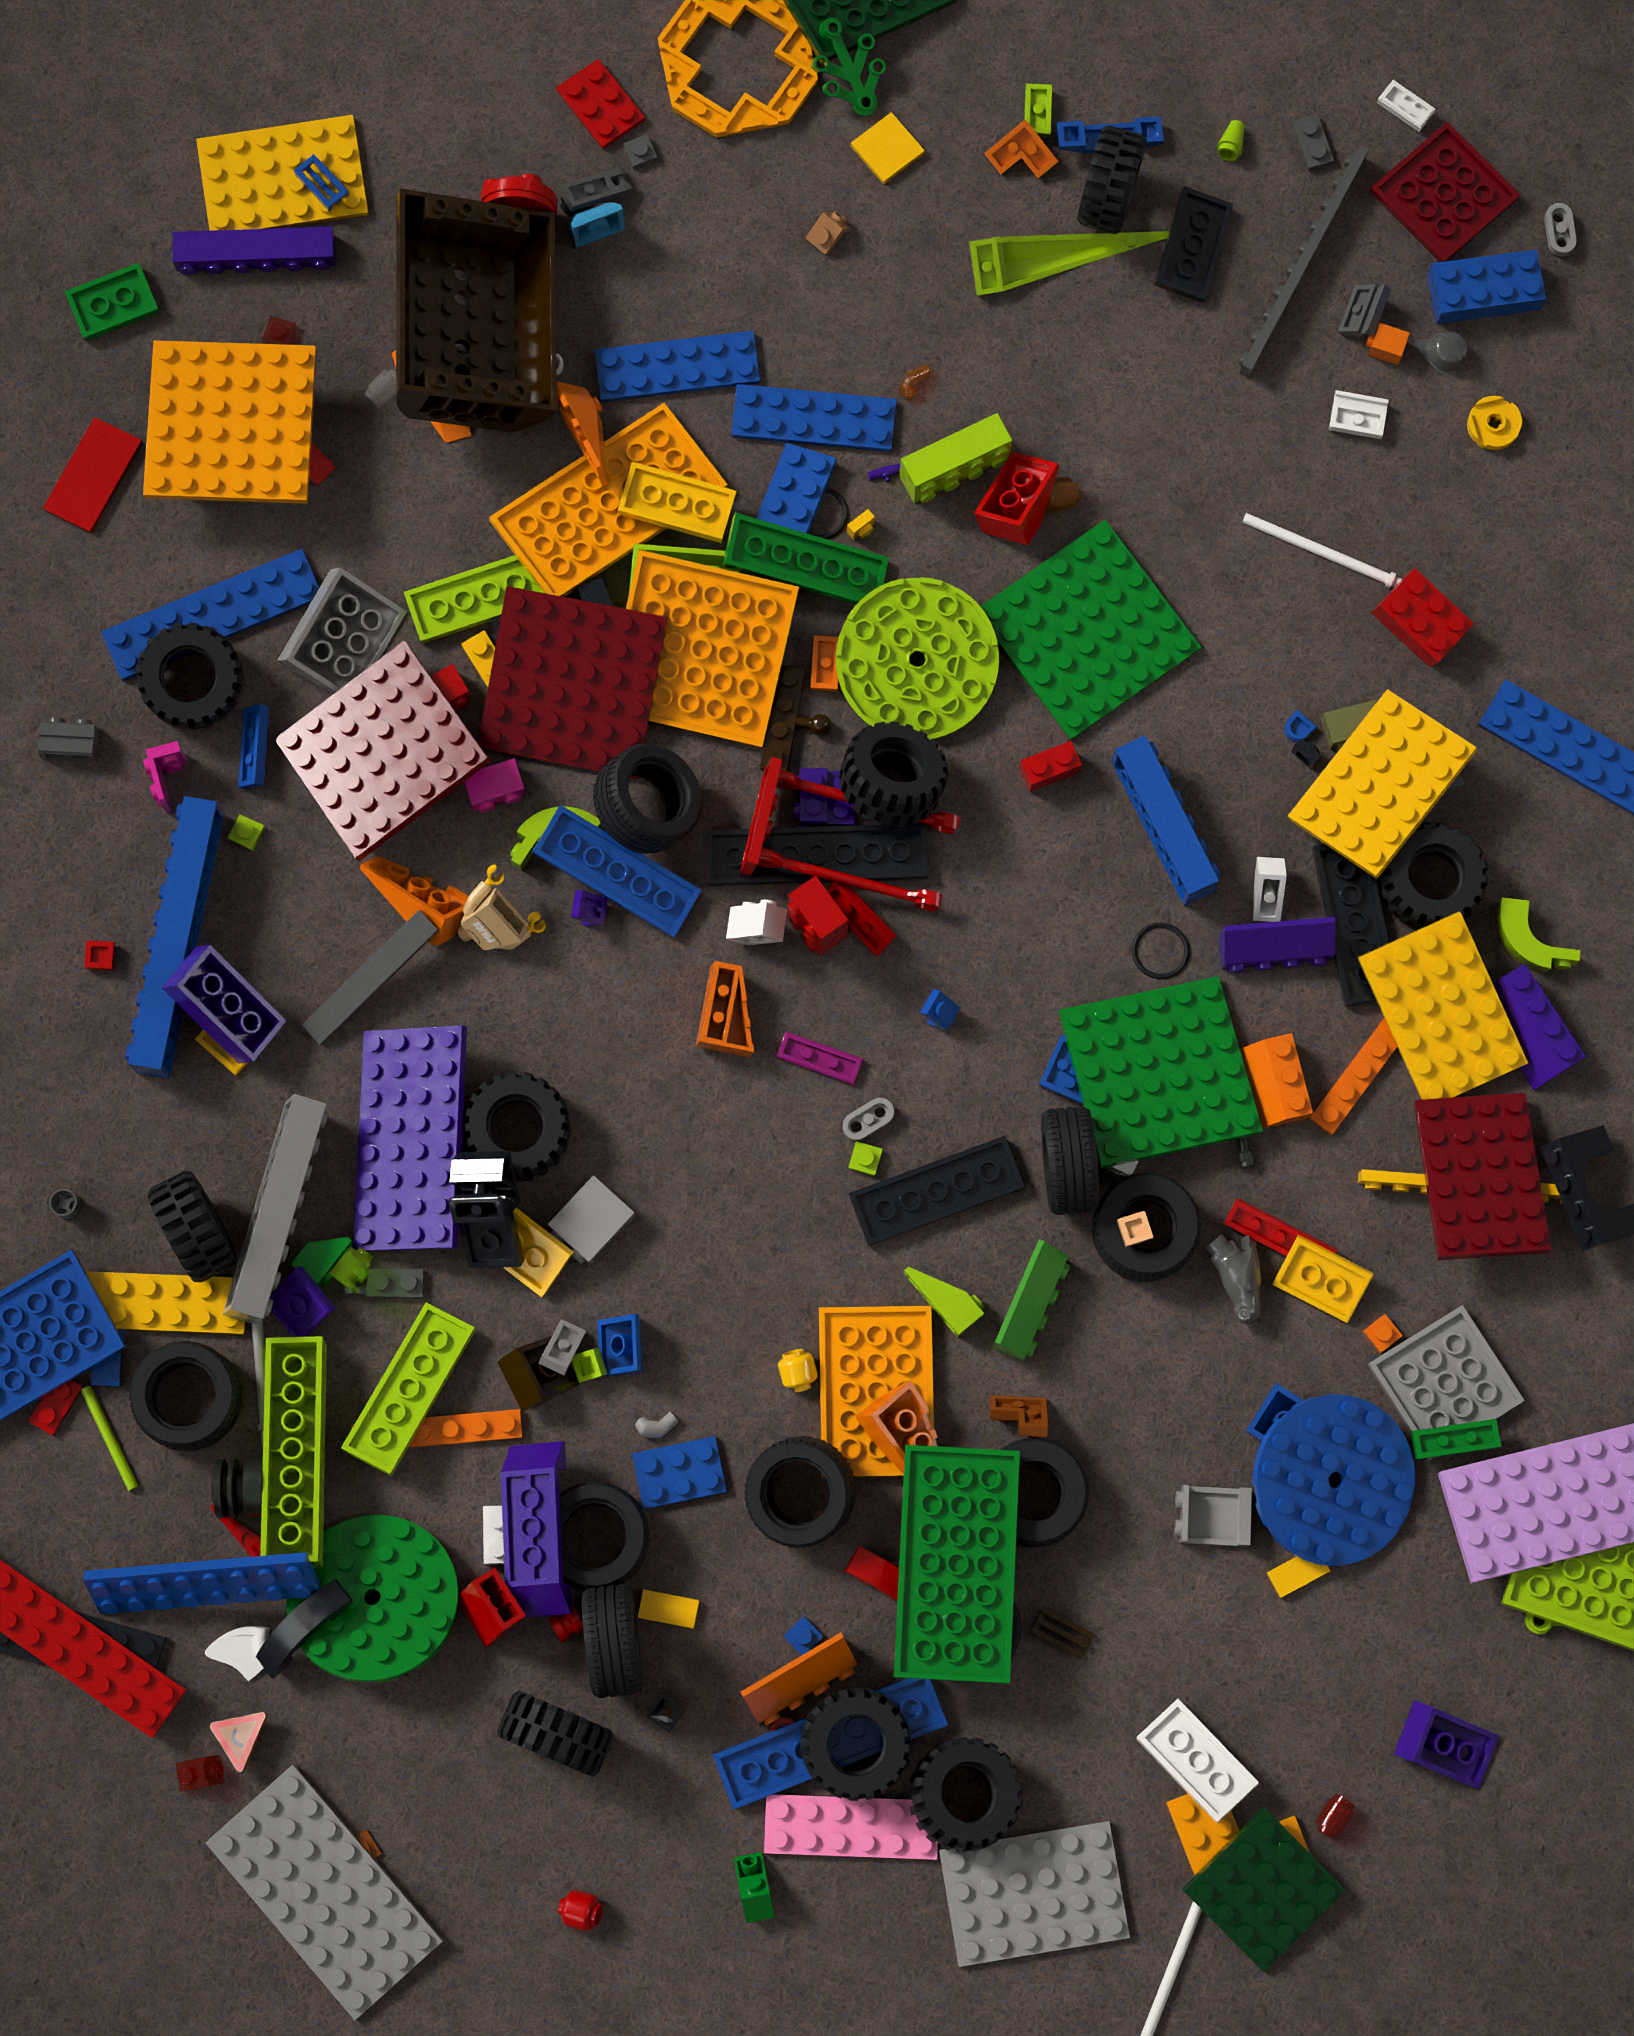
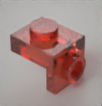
[175,1755,225,1792]

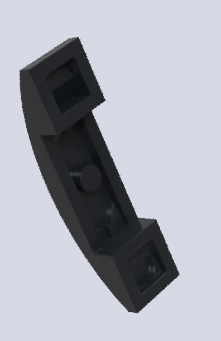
[256,1579,353,1679]

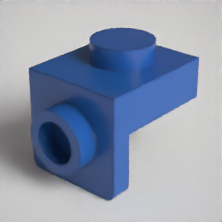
[920,989,961,1031]

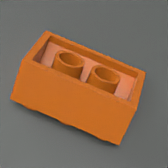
[1240,1033,1313,1129]

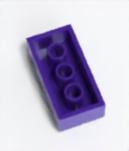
[162,945,286,1064]

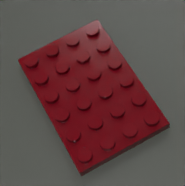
[1414,1093,1551,1261]

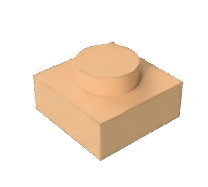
[1117,1211,1154,1247]

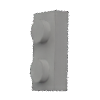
[539,1319,586,1375]

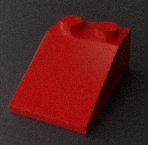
[974,451,1059,546]

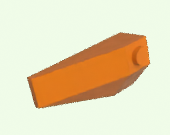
[360,856,469,946]

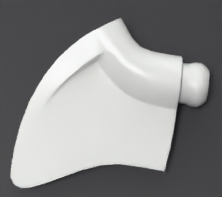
[205,1626,270,1681]

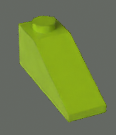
[904,1267,984,1338]

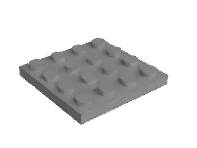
[1367,1305,1525,1461]

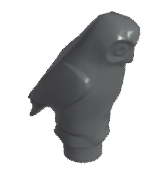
[1204,1233,1261,1324]

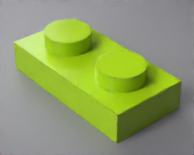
[1024,84,1052,138]

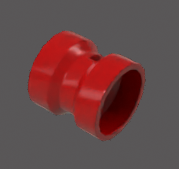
[548,1604,583,1643]

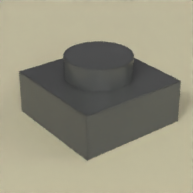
[623,134,657,169]

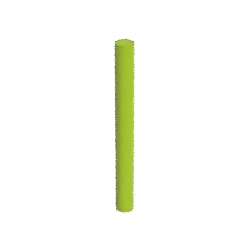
[81,1385,139,1491]

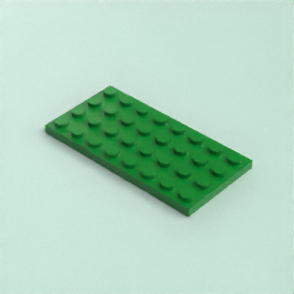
[894,1445,1020,1684]

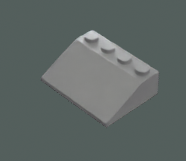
[277,567,407,693]

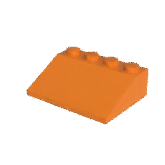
[740,1632,858,1726]

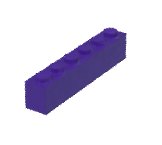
[172,226,336,275]

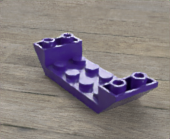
[501,1441,573,1618]

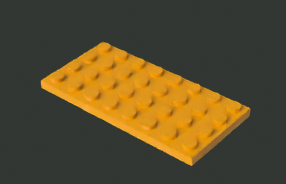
[489,403,728,597]

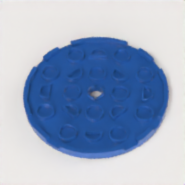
[1252,1394,1415,1566]

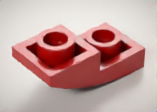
[844,1546,899,1601]

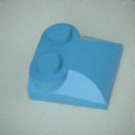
[567,202,625,248]

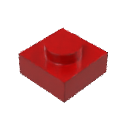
[84,940,116,971]

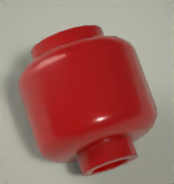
[558,1890,603,1932]

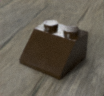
[497,1336,580,1412]

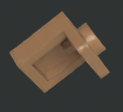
[806,211,851,254]

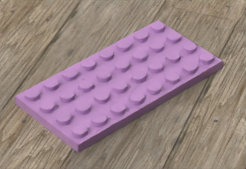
[1438,1423,1634,1584]

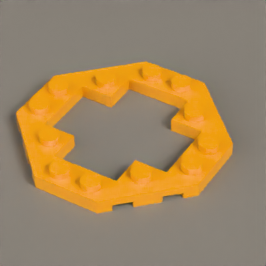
[658,0,818,138]

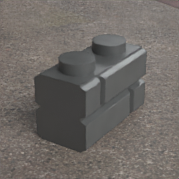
[38,717,99,762]

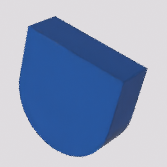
[1284,710,1317,743]

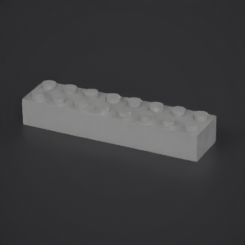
[222,1094,328,1324]

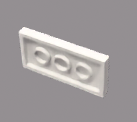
[1136,1699,1259,1824]

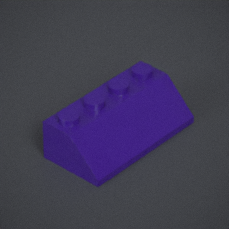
[1218,917,1335,973]
[1493,964,1586,1090]

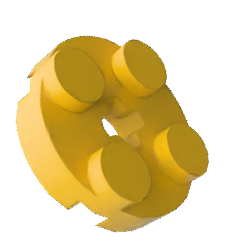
[1467,396,1522,450]

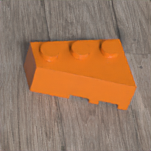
[696,961,754,1057]

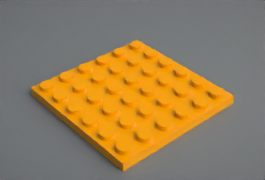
[143,340,317,504]
[626,550,799,747]

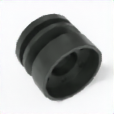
[211,1457,263,1518]

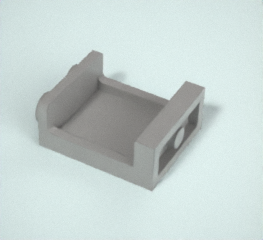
[548,1175,635,1265]
[1174,1485,1252,1547]

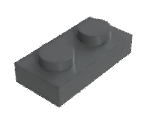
[1292,114,1334,171]

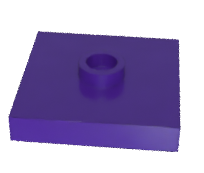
[269,1266,336,1337]

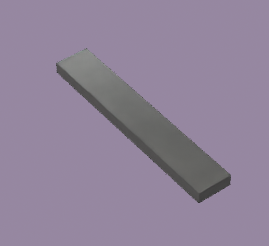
[302,910,440,1045]

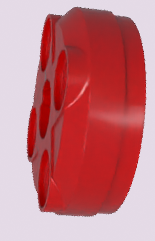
[480,174,558,217]

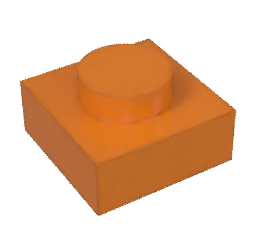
[1362,1314,1403,1353]

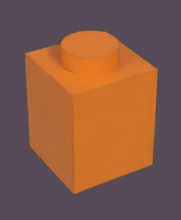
[1365,323,1410,365]

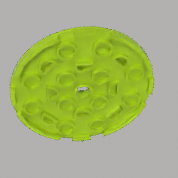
[836,577,999,740]

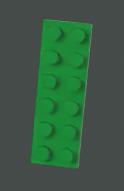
[723,513,889,605]

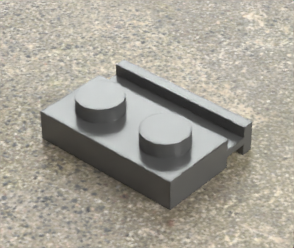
[1337,284,1391,337]

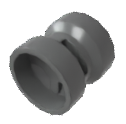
[49,1189,82,1220]

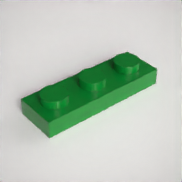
[1411,1419,1501,1460]

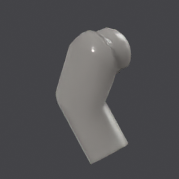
[635,1412,679,1439]

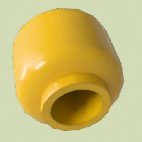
[778,1348,818,1392]

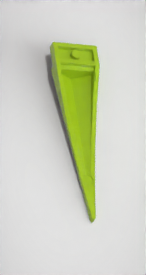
[969,231,1169,295]

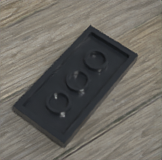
[1154,186,1233,303]

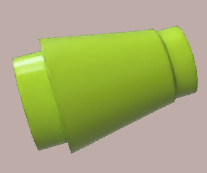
[1217,120,1245,161]

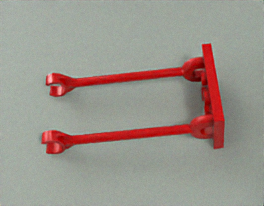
[740,757,960,912]

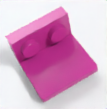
[143,741,188,814]

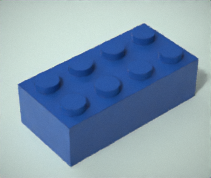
[1427,249,1546,324]

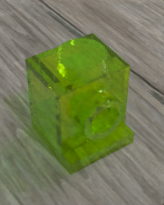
[330,1246,373,1294]

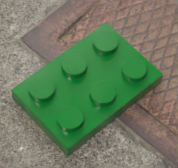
[64,263,160,342]

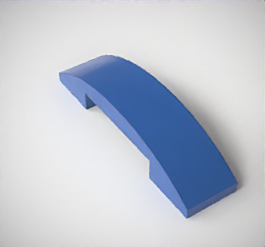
[1056,117,1164,153]

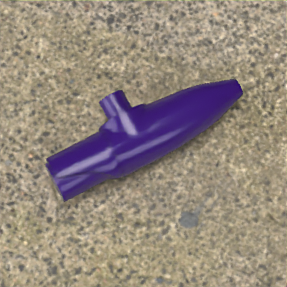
[868,464,900,482]

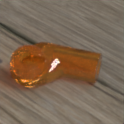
[898,364,931,400]

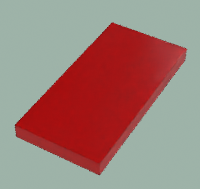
[43,417,143,533]

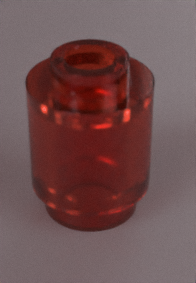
[1315,1793,1355,1839]

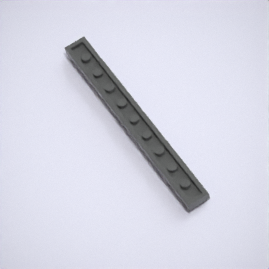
[1238,144,1369,378]

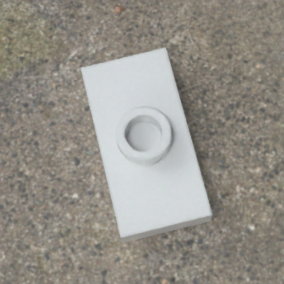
[1377,80,1436,132]

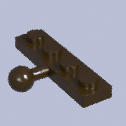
[760,665,831,771]

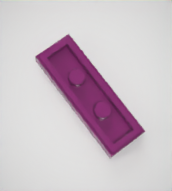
[776,1031,864,1086]

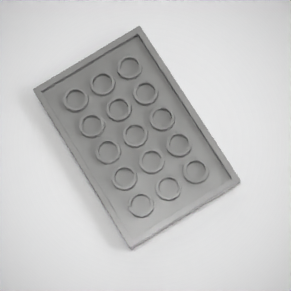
[939,1821,1130,1967]

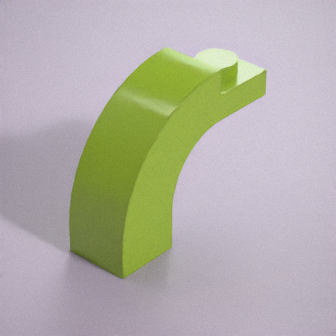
[510,807,602,871]
[1496,897,1581,973]

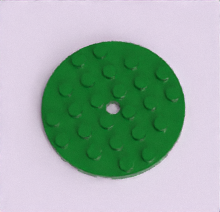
[286,1515,459,1684]

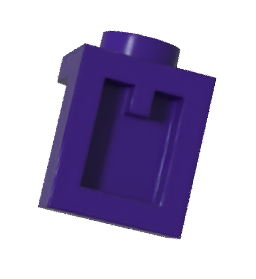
[571,890,607,927]

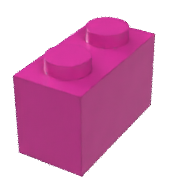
[465,759,526,813]

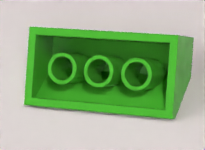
[992,1239,1070,1361]

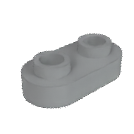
[1544,203,1576,257]
[843,1098,894,1141]

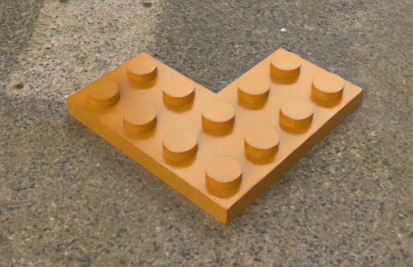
[1166,1794,1309,1876]

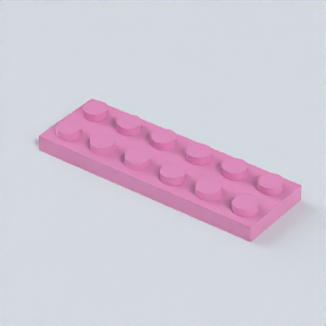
[764,1794,938,1860]

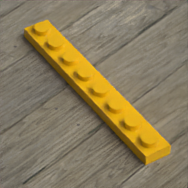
[1358,1169,1563,1204]

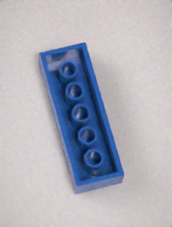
[1111,735,1220,906]

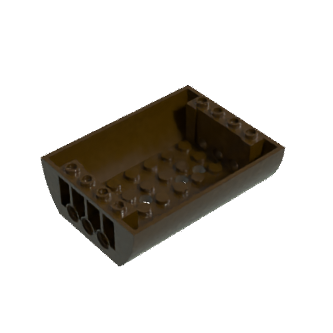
[396,188,557,432]

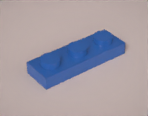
[238,704,269,789]

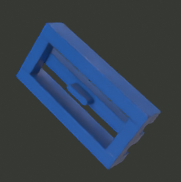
[294,154,349,212]

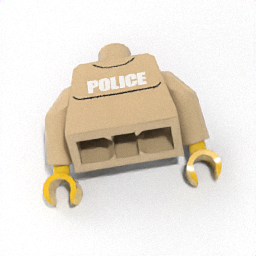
[458,864,546,950]

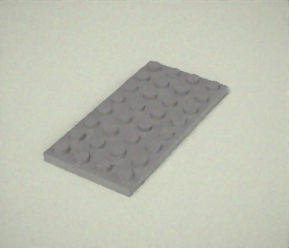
[205,1764,444,2020]

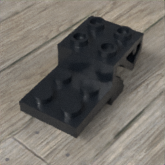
[449,1151,524,1268]

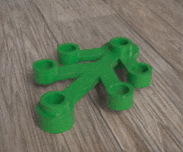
[811,18,886,116]

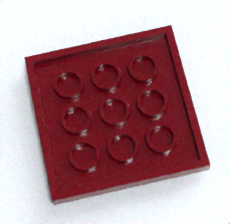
[1370,122,1520,262]

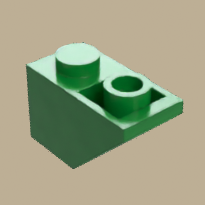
[290,1237,354,1288]
[734,1852,775,1924]

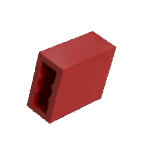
[458,1567,526,1647]

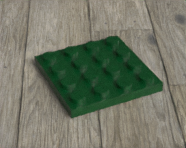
[1182,1807,1346,1972]

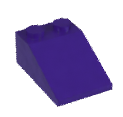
[1394,1700,1499,1789]

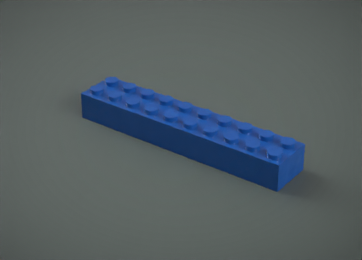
[125,796,224,1079]

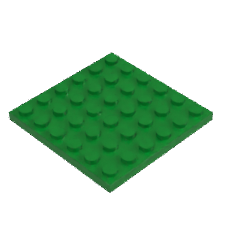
[980,520,1202,741]
[1058,976,1263,1169]

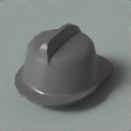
[1415,331,1468,377]

